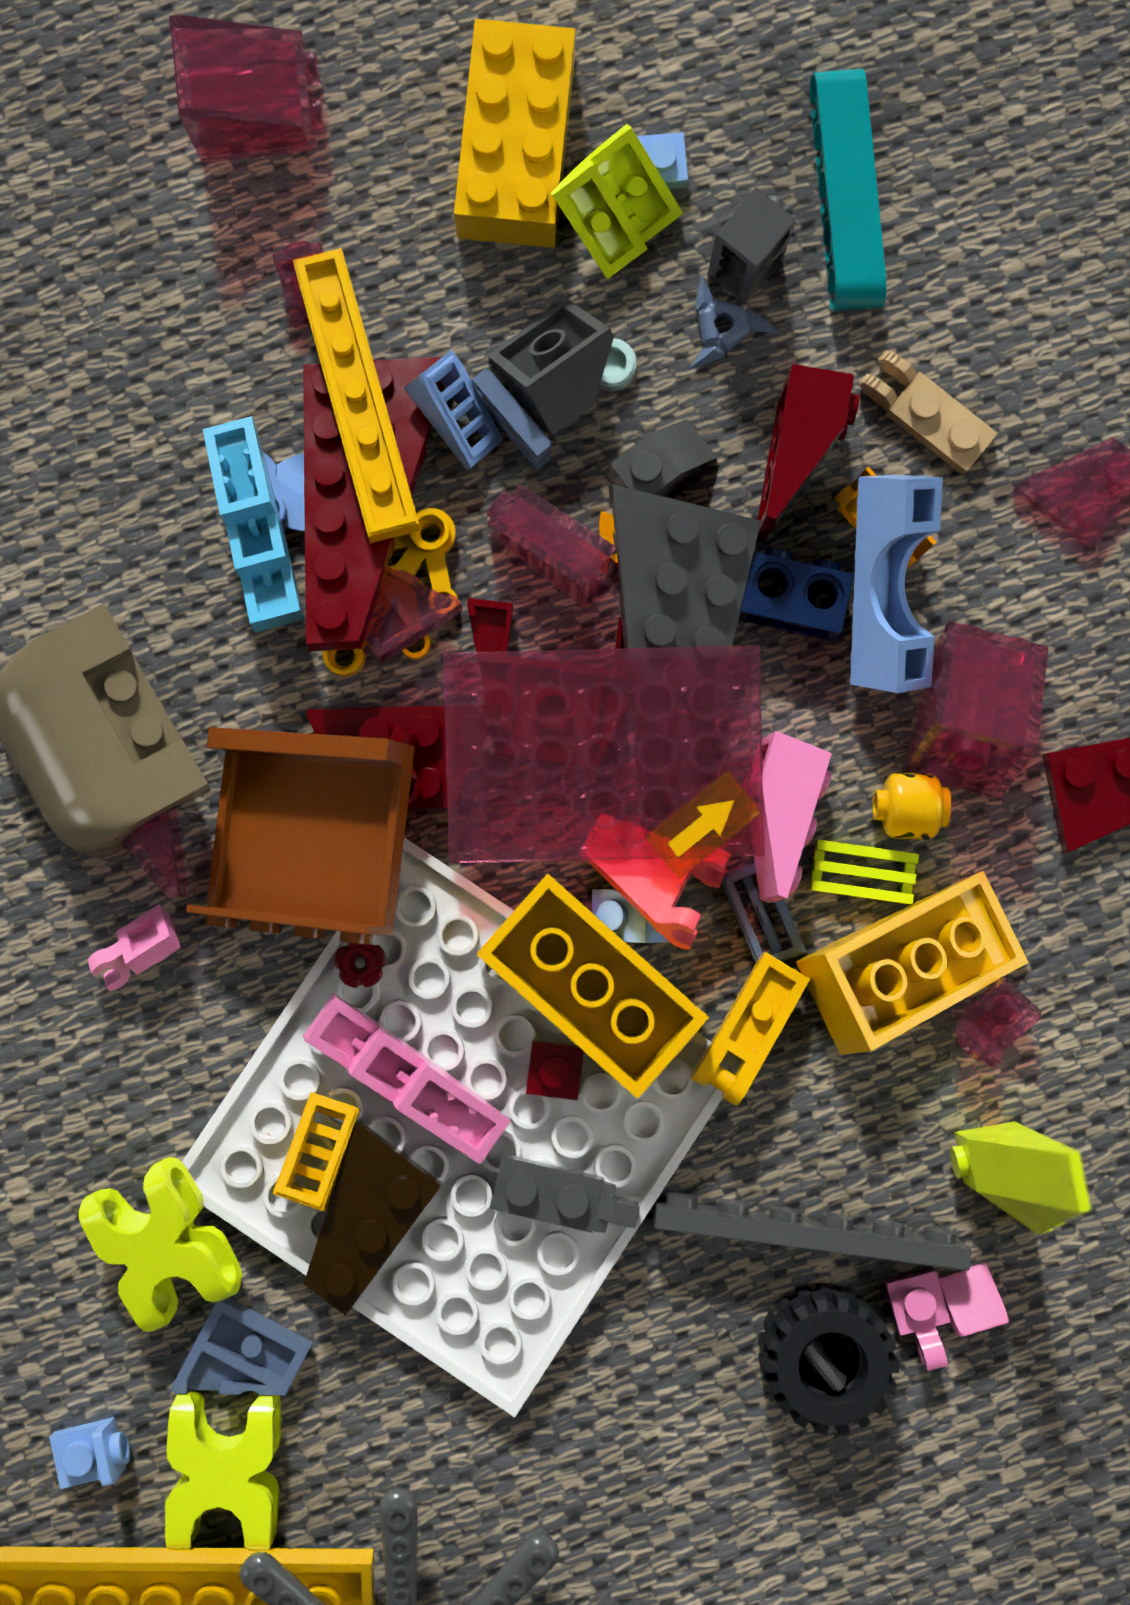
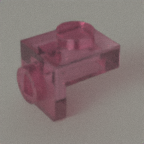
[955,976,1041,1069]

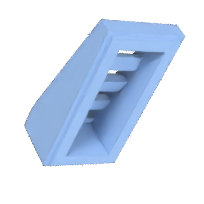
[404,350,503,470]

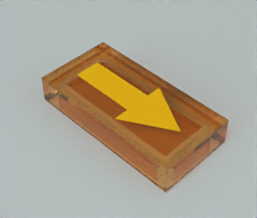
[645,770,761,879]

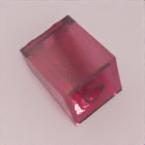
[169,15,326,163]
[902,621,1049,799]

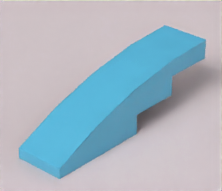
[202,416,305,633]

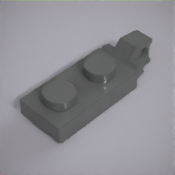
[490,1154,640,1233]

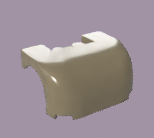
[0,604,211,859]

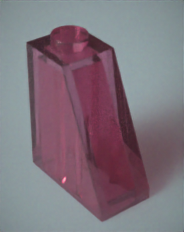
[487,484,617,608]

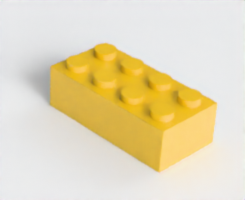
[454,19,575,248]
[476,873,709,1099]

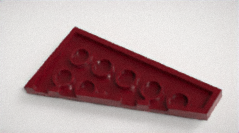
[303,357,445,652]

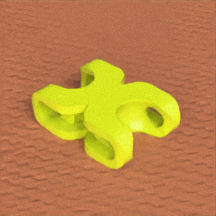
[78,1158,242,1332]
[165,1391,281,1550]

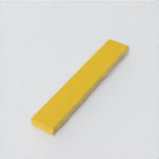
[293,248,420,544]

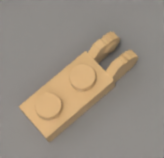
[858,350,998,476]

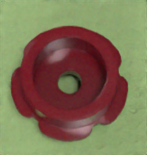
[334,943,387,988]

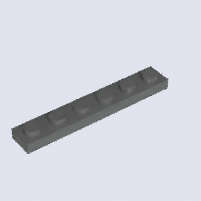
[652,1192,972,1271]

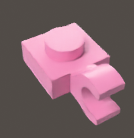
[88,904,181,991]
[883,1268,951,1371]

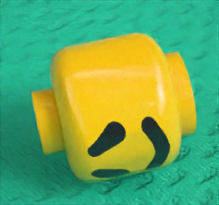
[872,773,951,840]

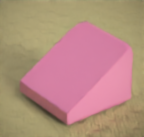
[938,1262,1009,1337]

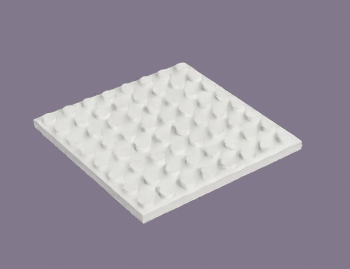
[182,837,741,1418]

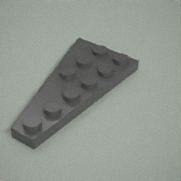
[608,484,761,822]

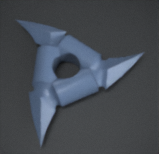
[687,274,780,370]

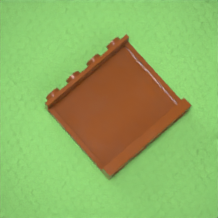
[186,727,415,945]

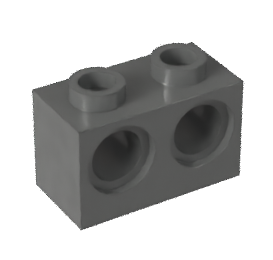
[707,187,796,305]

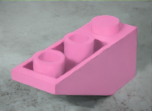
[744,731,832,903]

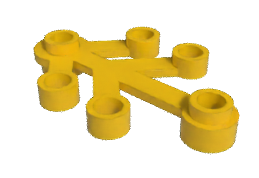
[322,508,459,677]

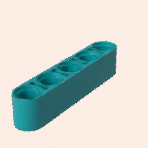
[809,68,887,312]

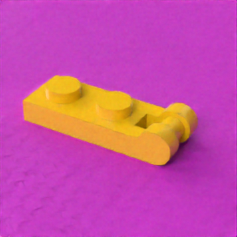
[691,952,810,1106]

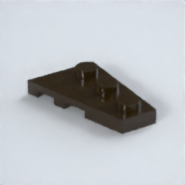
[303,1120,442,1316]

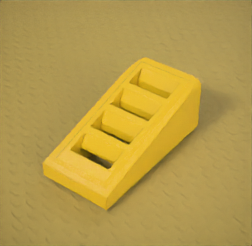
[272,1092,361,1213]

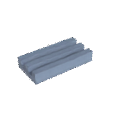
[472,368,551,471]
[721,862,806,964]

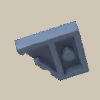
[170,1298,313,1396]

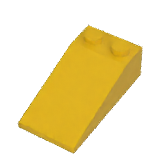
[796,871,1029,1055]

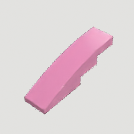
[303,993,511,1164]

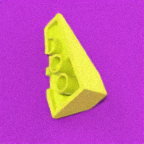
[950,1121,1091,1235]

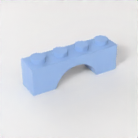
[850,475,943,693]

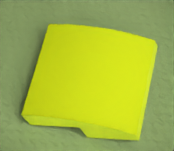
[551,124,684,280]

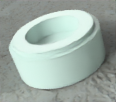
[599,338,636,391]

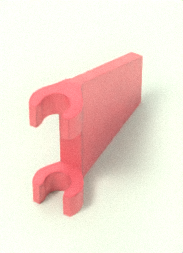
[581,812,730,950]

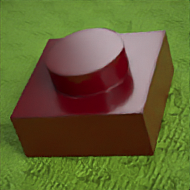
[526,1040,584,1101]

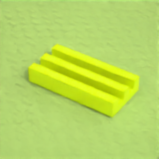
[809,840,919,905]

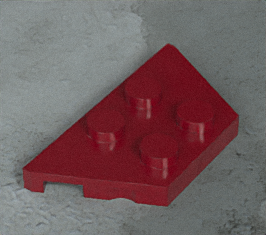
[307,704,502,809]

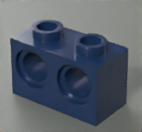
[738,548,854,641]

